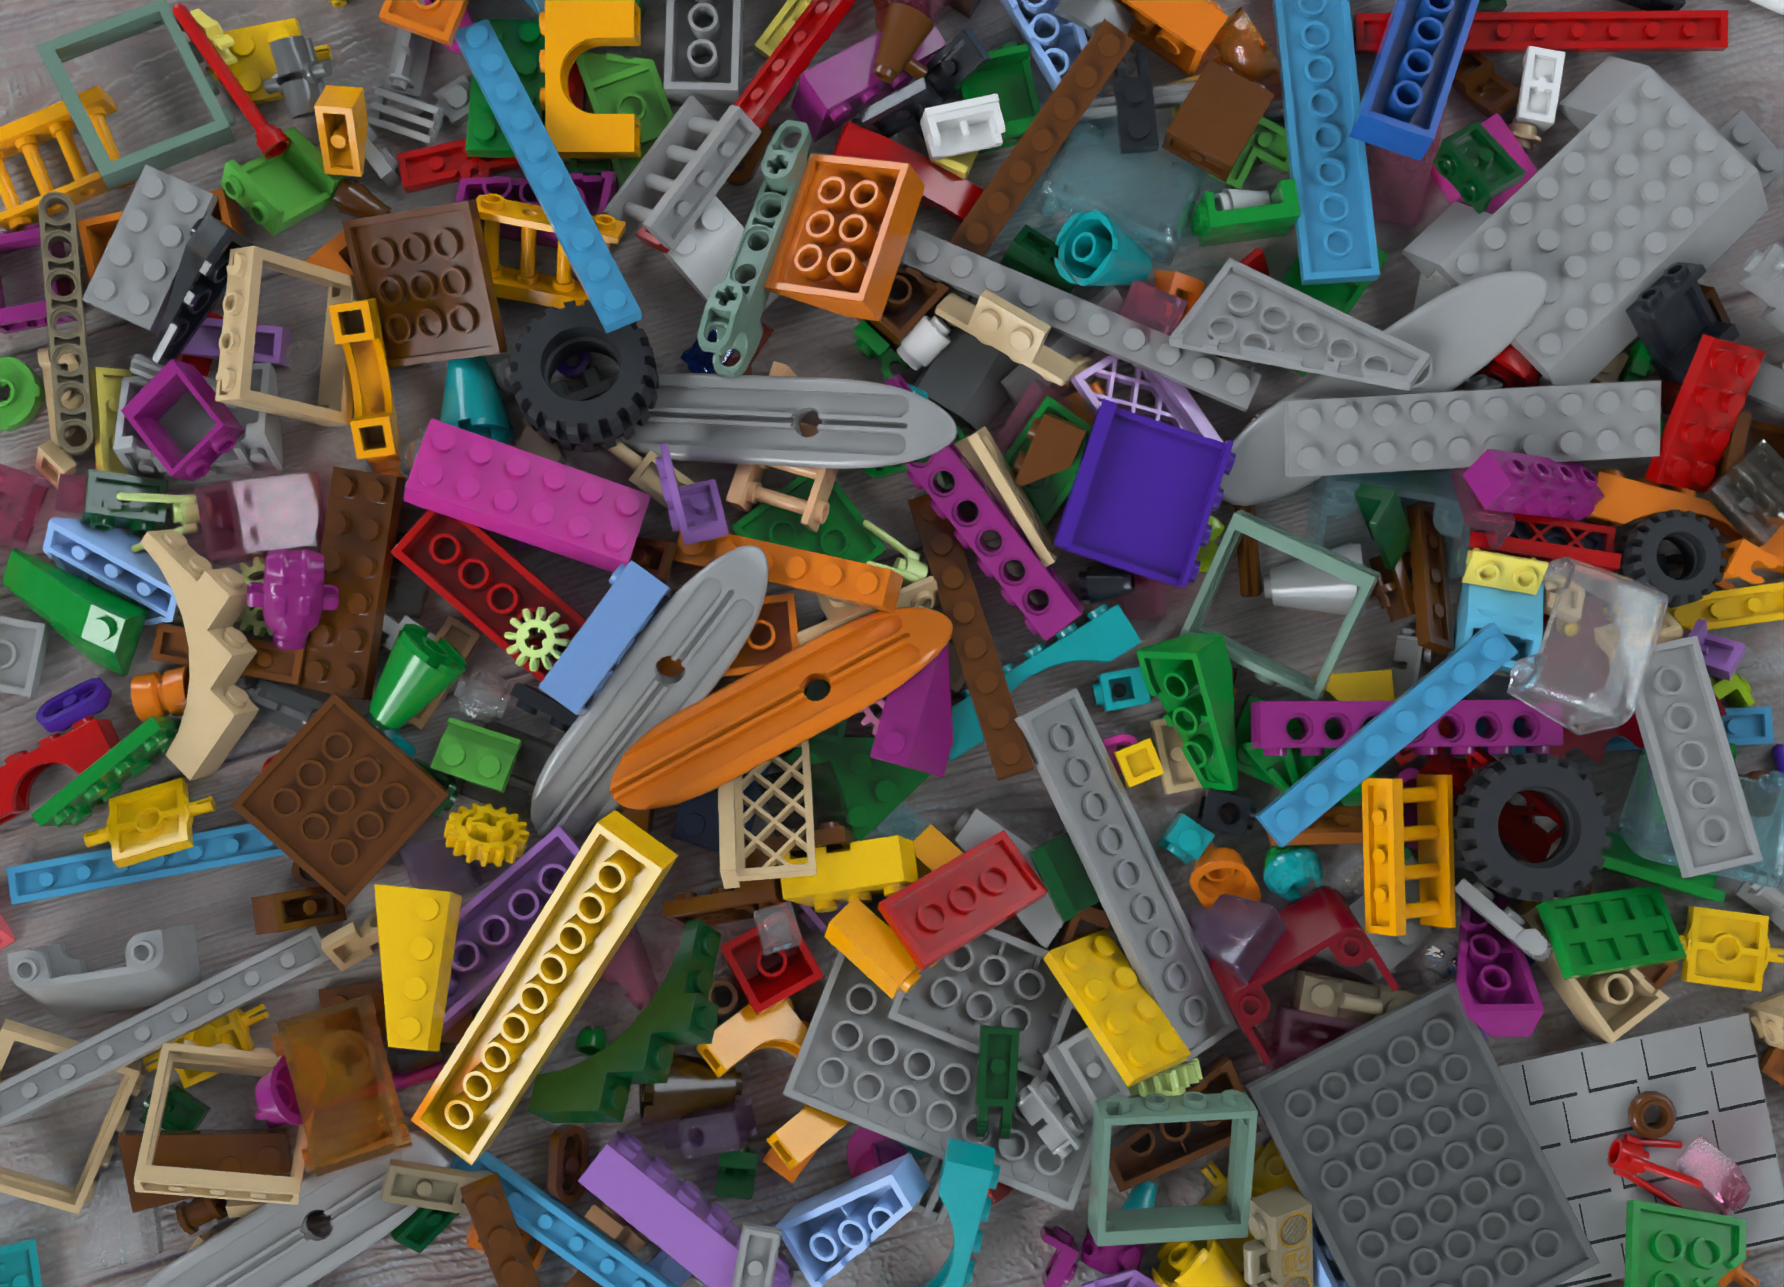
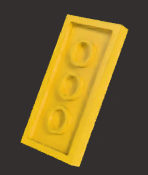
[1043,929,1191,1087]

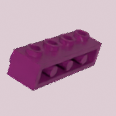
[1462,449,1604,521]

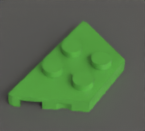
[576,52,674,186]

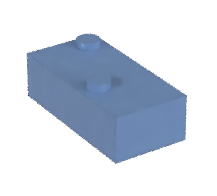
[538,560,675,716]

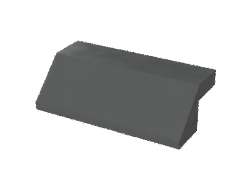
[914,295,1020,431]

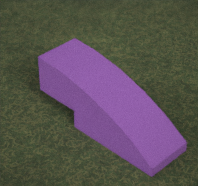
[181,318,292,368]

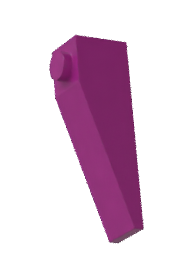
[870,643,953,778]
[1456,885,1544,1037]

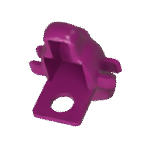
[247,548,339,650]

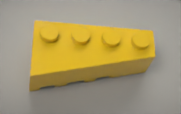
[374,884,462,1052]

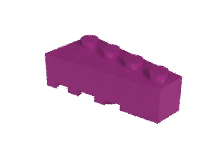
[791,9,947,142]

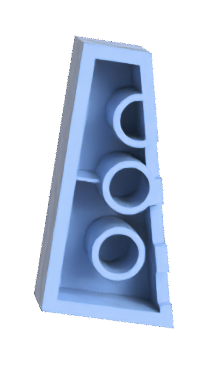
[1000,0,1100,96]
[775,1153,930,1287]

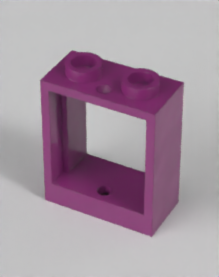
[0,224,76,334]
[121,359,245,482]

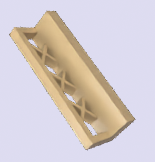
[955,426,1061,569]

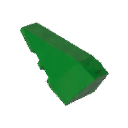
[2,548,148,677]
[1136,633,1238,791]

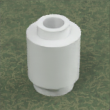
[896,315,951,371]

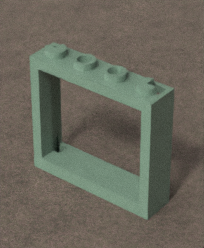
[36,0,236,191]
[1179,510,1381,701]
[1087,1090,1258,1247]

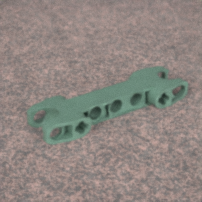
[697,120,820,379]

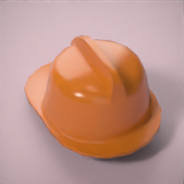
[1189,842,1261,918]

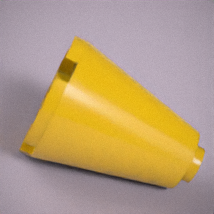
[1152,1239,1250,1287]

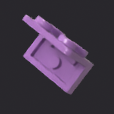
[655,442,729,545]

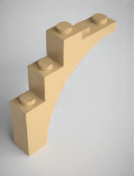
[140,529,260,781]

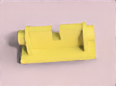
[1462,547,1549,595]

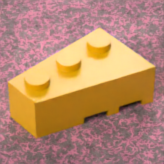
[779,835,919,913]

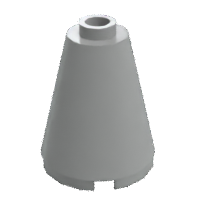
[1263,543,1366,616]

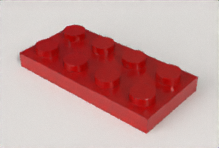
[1644,334,1766,493]
[877,830,1048,971]

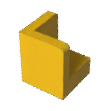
[1114,738,1165,788]

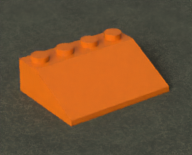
[764,153,925,321]

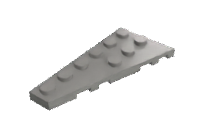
[1169,258,1431,391]

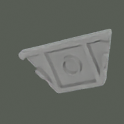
[1315,855,1433,983]

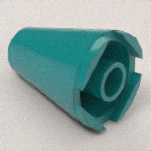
[1054,210,1152,286]
[440,355,515,445]

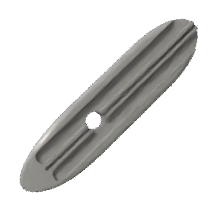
[1219,271,1548,506]
[618,373,957,469]
[530,545,768,837]
[142,1130,455,1287]

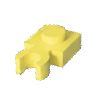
[190,9,238,65]

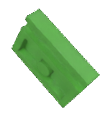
[430,717,523,793]

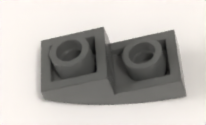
[1055,0,1135,38]

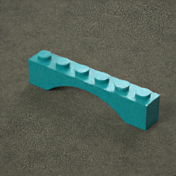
[948,603,1142,761]
[922,1138,1000,1287]

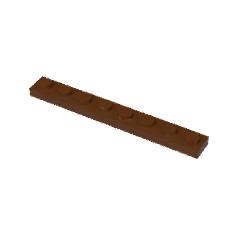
[949,18,1134,257]
[908,494,1034,781]

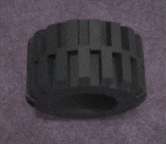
[1616,509,1727,609]

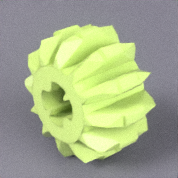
[504,607,571,672]

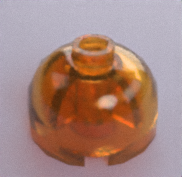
[1213,7,1281,82]

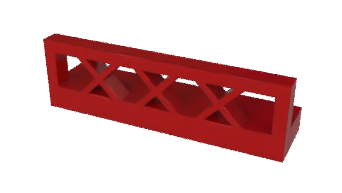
[1459,505,1622,573]
[1418,732,1563,863]

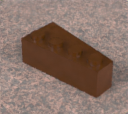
[856,264,949,353]
[1109,1053,1261,1192]
[118,1128,293,1213]

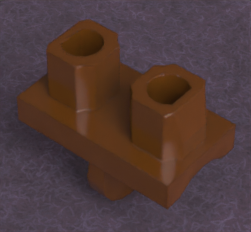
[1369,552,1415,622]

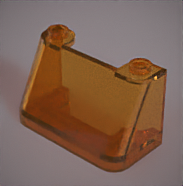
[271,994,413,1178]

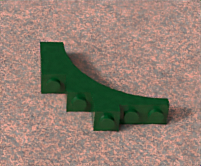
[528,920,721,1124]

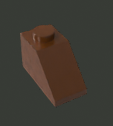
[251,886,347,935]

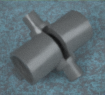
[263,36,332,119]

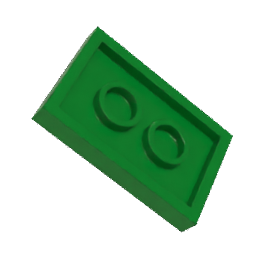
[1004,395,1092,526]

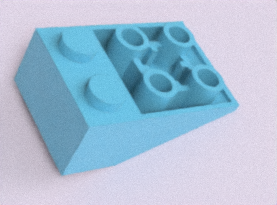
[1448,565,1544,676]

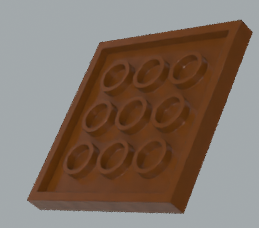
[342,199,508,368]
[230,692,450,907]

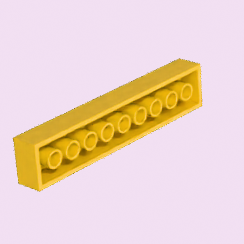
[411,810,679,1166]

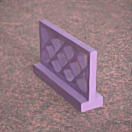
[1071,355,1224,443]

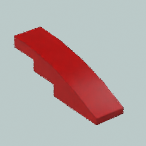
[832,122,984,223]

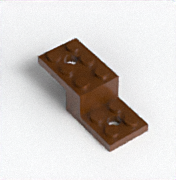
[662,822,859,928]

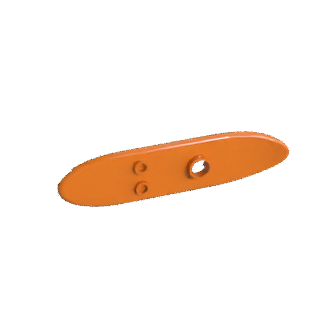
[609,607,953,810]

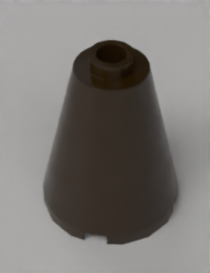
[639,1052,743,1125]

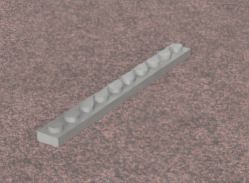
[903,230,1262,412]
[0,926,332,1129]

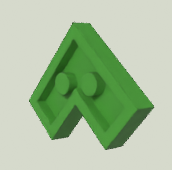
[1205,117,1290,190]

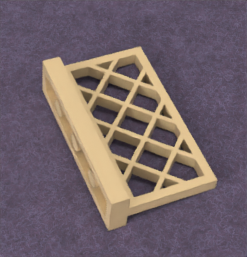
[718,739,817,889]

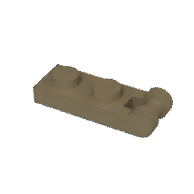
[381,1158,494,1215]

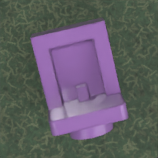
[1683,618,1746,681]

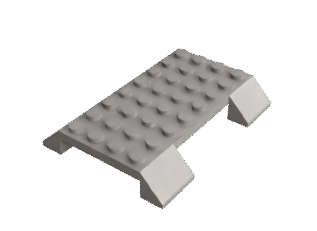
[1401,56,1769,386]

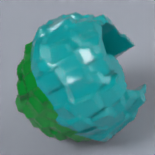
[1263,845,1323,902]

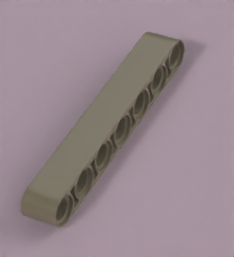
[38,191,94,455]

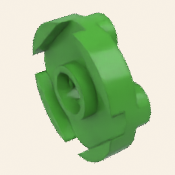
[0,356,46,432]

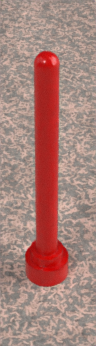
[173,4,291,159]

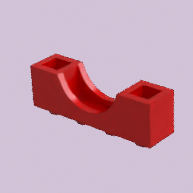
[0,716,120,825]

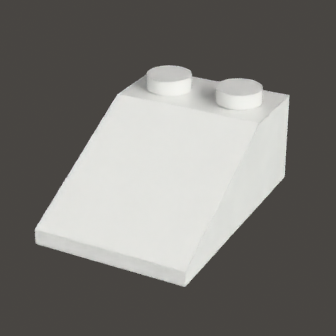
[663,196,782,312]

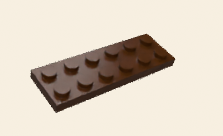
[300,466,405,700]

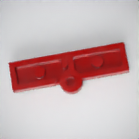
[396,138,521,193]

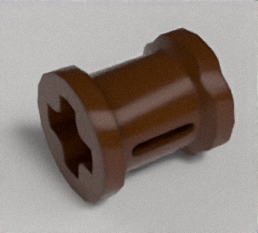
[175,1197,228,1235]

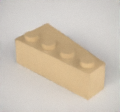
[1512,897,1670,1043]

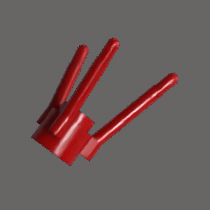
[1607,1133,1703,1208]

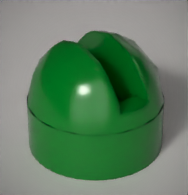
[575,1026,607,1056]

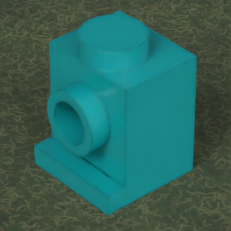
[1092,667,1151,712]
[1156,813,1215,865]

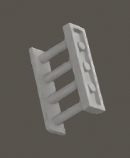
[603,95,762,251]

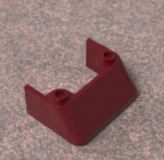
[1210,886,1399,1065]

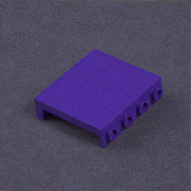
[1052,399,1236,589]

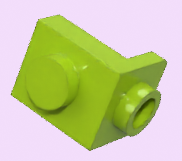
[1709,673,1755,708]

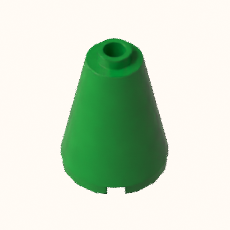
[368,624,467,730]

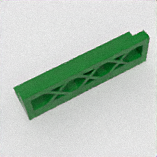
[1601,831,1726,903]

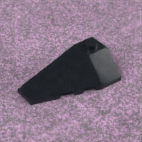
[152,213,256,366]

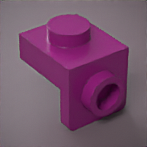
[1040,1226,1079,1287]
[1080,1227,1145,1274]

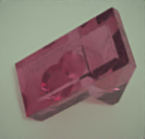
[1121,280,1188,336]

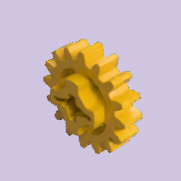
[444,803,529,867]

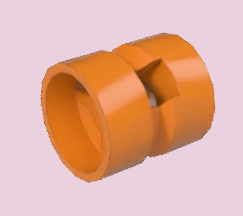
[131,666,190,722]

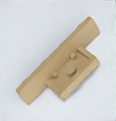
[935,289,1078,386]
[796,576,940,646]

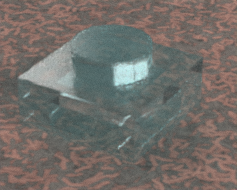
[878,802,929,841]

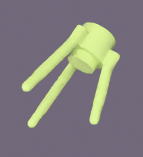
[117,493,207,553]
[863,520,928,588]

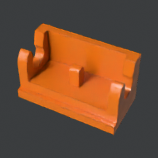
[1713,539,1781,590]

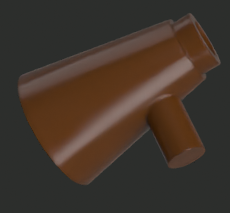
[873,2,934,83]

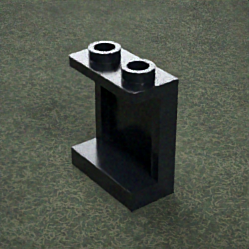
[1625,262,1740,383]

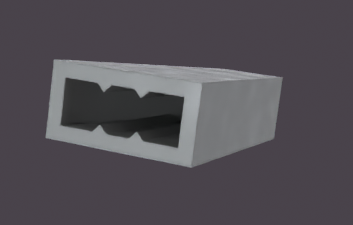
[952,808,1064,949]

